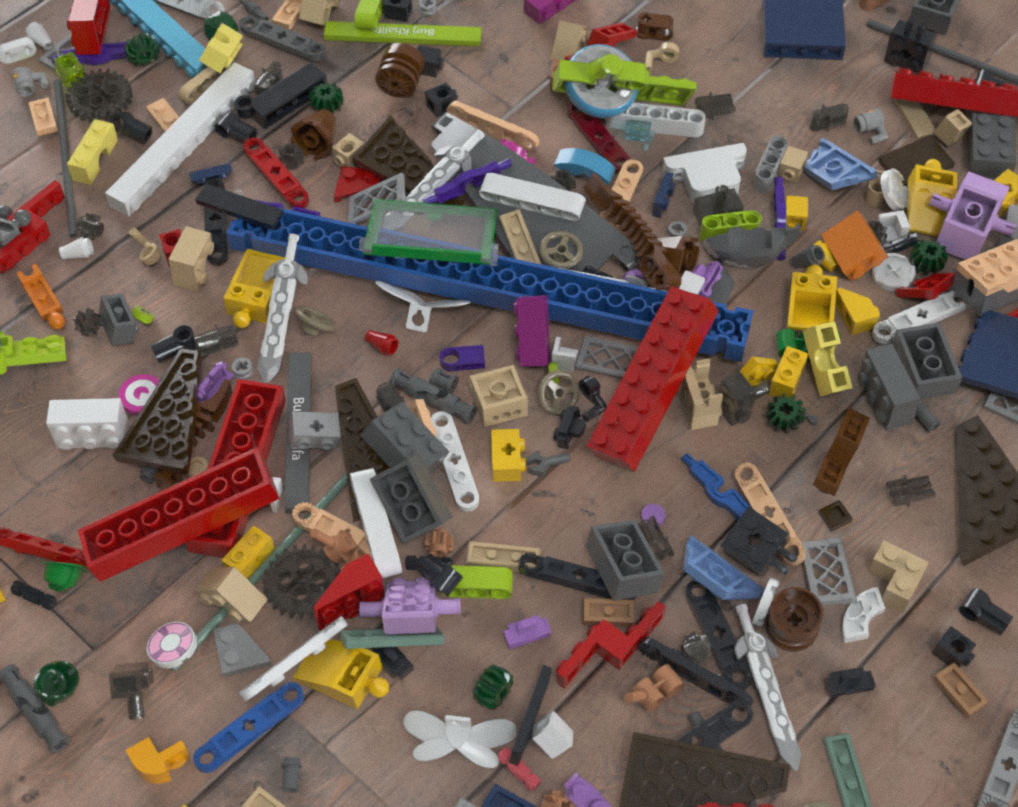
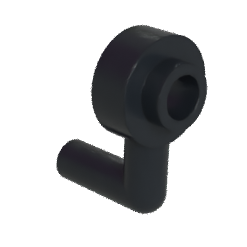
[579,376,607,422]

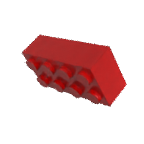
[67,0,111,55]

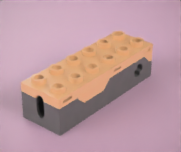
[951,239,1018,316]

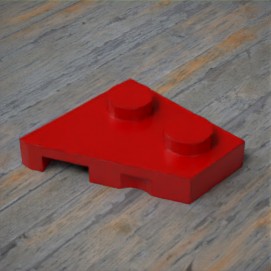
[334,166,382,203]
[896,273,956,300]

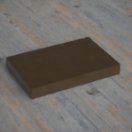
[878,135,955,186]

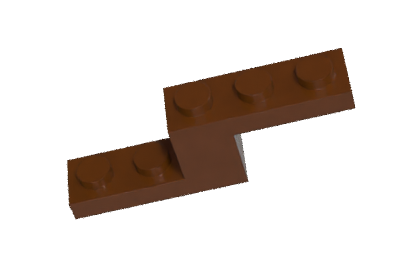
[813,407,870,496]

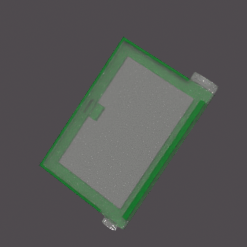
[359,199,499,266]

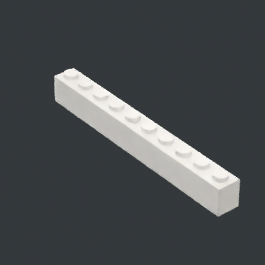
[105,62,256,217]

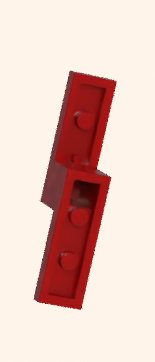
[564,22,638,60]
[0,180,65,275]
[556,601,666,689]

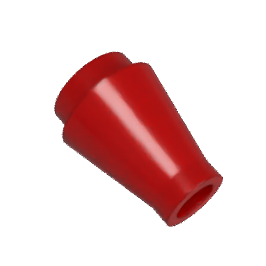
[365,330,399,355]

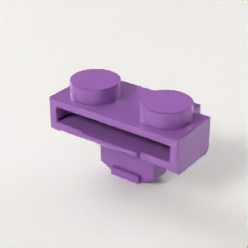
[691,261,723,297]
[503,615,551,650]
[564,772,612,807]

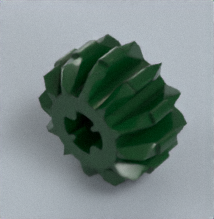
[124,32,160,67]
[309,81,344,115]
[910,239,948,276]
[766,393,806,433]
[473,664,513,710]

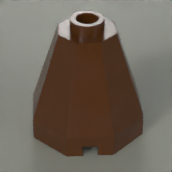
[291,109,336,160]
[657,236,700,278]

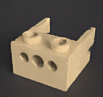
[679,358,723,430]
[468,365,528,427]

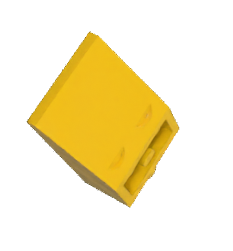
[906,159,958,237]
[223,249,285,328]
[787,264,837,330]
[292,639,389,710]

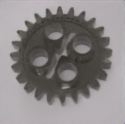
[65,68,133,123]
[262,544,341,620]

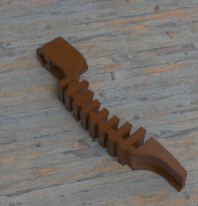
[584,173,682,291]
[154,379,233,493]

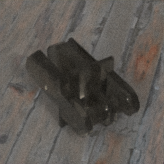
[253,61,283,96]
[694,92,736,121]
[810,103,849,132]
[194,324,238,356]
[376,382,405,413]
[885,475,936,507]
[637,515,674,561]

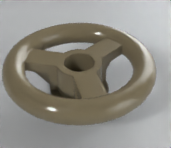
[540,231,583,269]
[295,306,336,336]
[538,370,579,416]

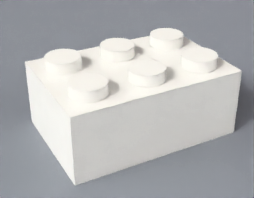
[46,398,129,450]

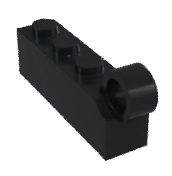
[235,62,327,129]

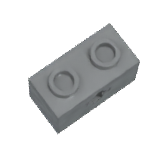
[288,411,341,450]

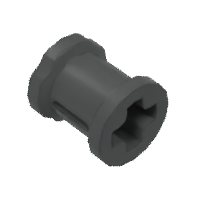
[429,367,459,393]

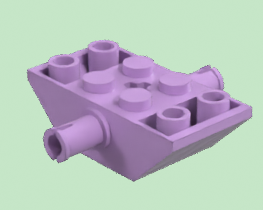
[929,172,1017,260]
[360,577,461,634]

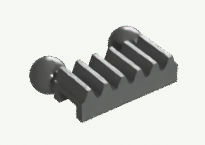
[0,205,31,246]

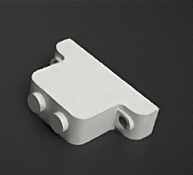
[662,143,747,204]

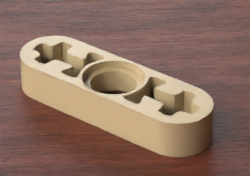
[179,66,227,105]

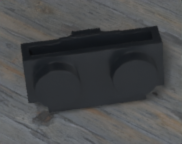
[553,405,586,449]
[372,647,414,680]
[825,667,876,698]

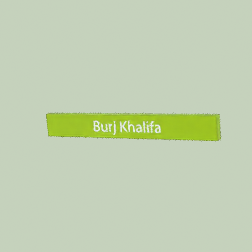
[324,21,482,46]

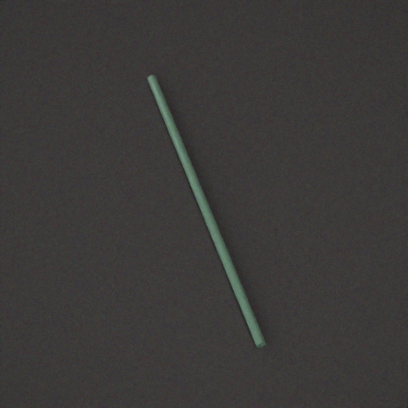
[170,473,348,672]

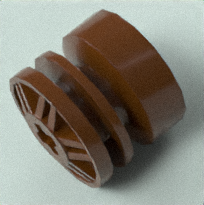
[375,43,425,98]
[767,587,823,652]

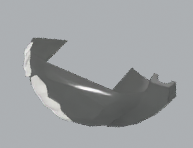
[703,223,801,268]

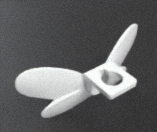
[375,281,471,332]
[403,710,517,768]

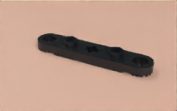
[203,178,229,265]
[518,552,637,600]
[685,580,752,690]
[638,637,753,711]
[676,700,753,748]

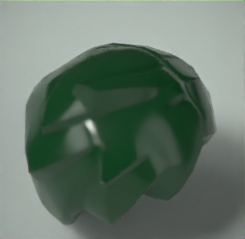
[203,11,239,41]
[33,660,79,707]

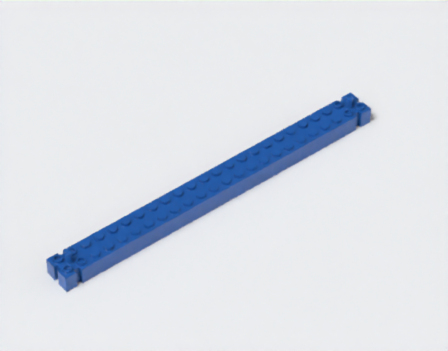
[226,207,754,362]

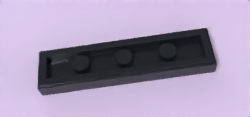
[195,184,284,230]
[509,665,552,766]

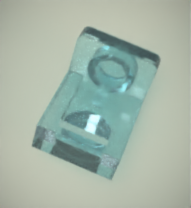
[625,119,654,150]

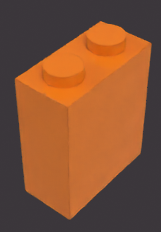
[821,210,888,281]

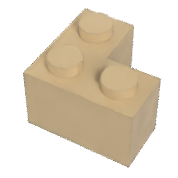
[299,0,340,25]
[550,20,591,61]
[169,226,214,292]
[869,540,929,614]
[194,567,268,623]

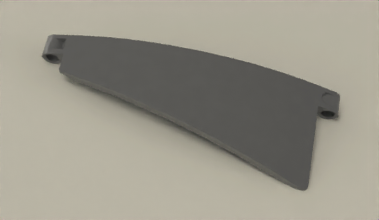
[431,112,642,272]

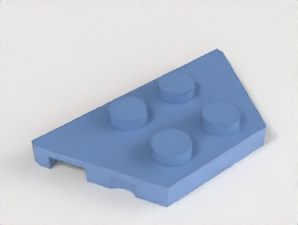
[804,138,878,190]
[683,535,765,600]

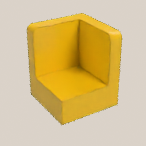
[785,195,808,230]

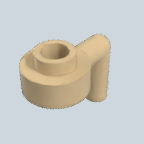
[644,42,679,72]
[129,227,162,266]

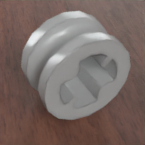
[419,0,436,16]
[668,221,687,237]
[232,358,253,380]

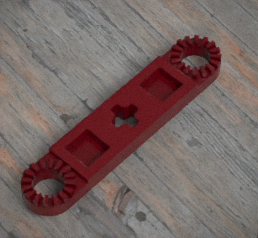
[567,102,631,174]

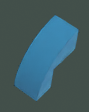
[554,148,616,184]

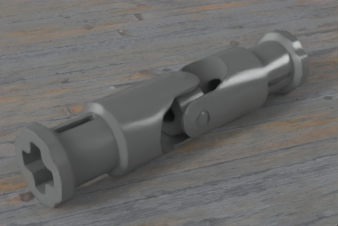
[389,368,478,424]
[0,664,71,754]

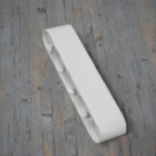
[604,103,706,137]
[479,173,586,221]
[350,468,402,579]

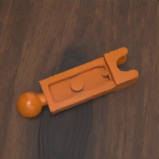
[17,264,66,330]

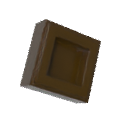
[818,500,853,532]

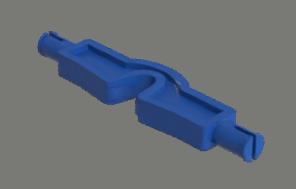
[681,453,753,520]

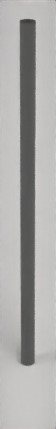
[867,19,1018,84]
[54,79,78,238]

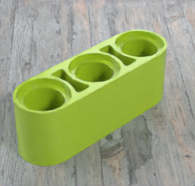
[355,0,383,29]
[699,210,762,242]
[441,565,513,599]

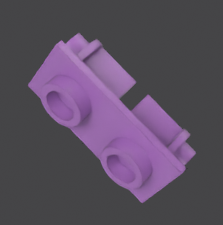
[197,361,234,403]

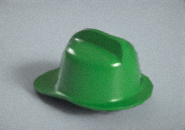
[42,561,91,592]

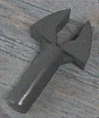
[526,450,571,477]

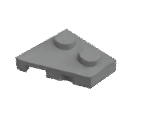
[213,623,271,677]

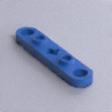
[193,682,304,773]

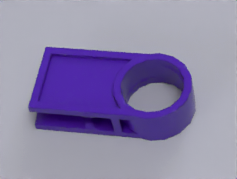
[439,345,485,372]

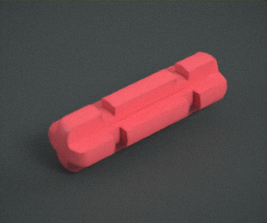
[498,747,541,791]

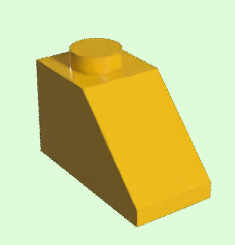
[835,288,880,336]

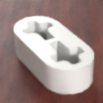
[0,37,36,64]

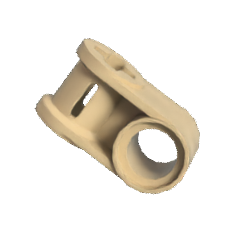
[865,167,885,207]

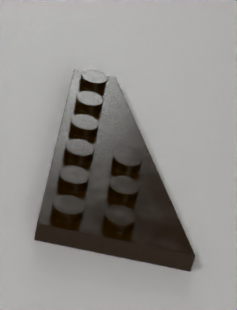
[352,114,465,206]
[335,378,390,523]

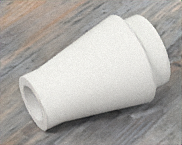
[26,22,54,50]
[59,237,94,260]

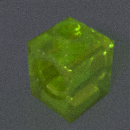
[54,52,85,89]

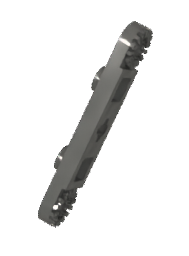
[239,15,326,61]

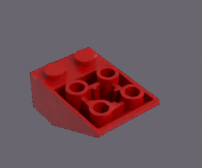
[313,554,385,632]

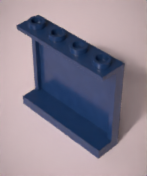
[762,0,846,60]
[958,310,1018,399]

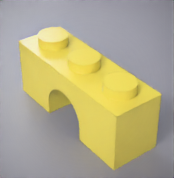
[199,23,243,73]
[67,119,118,185]
[803,321,853,397]

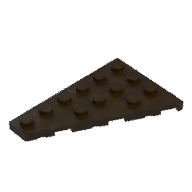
[112,348,202,474]
[957,415,1018,566]
[619,732,791,807]

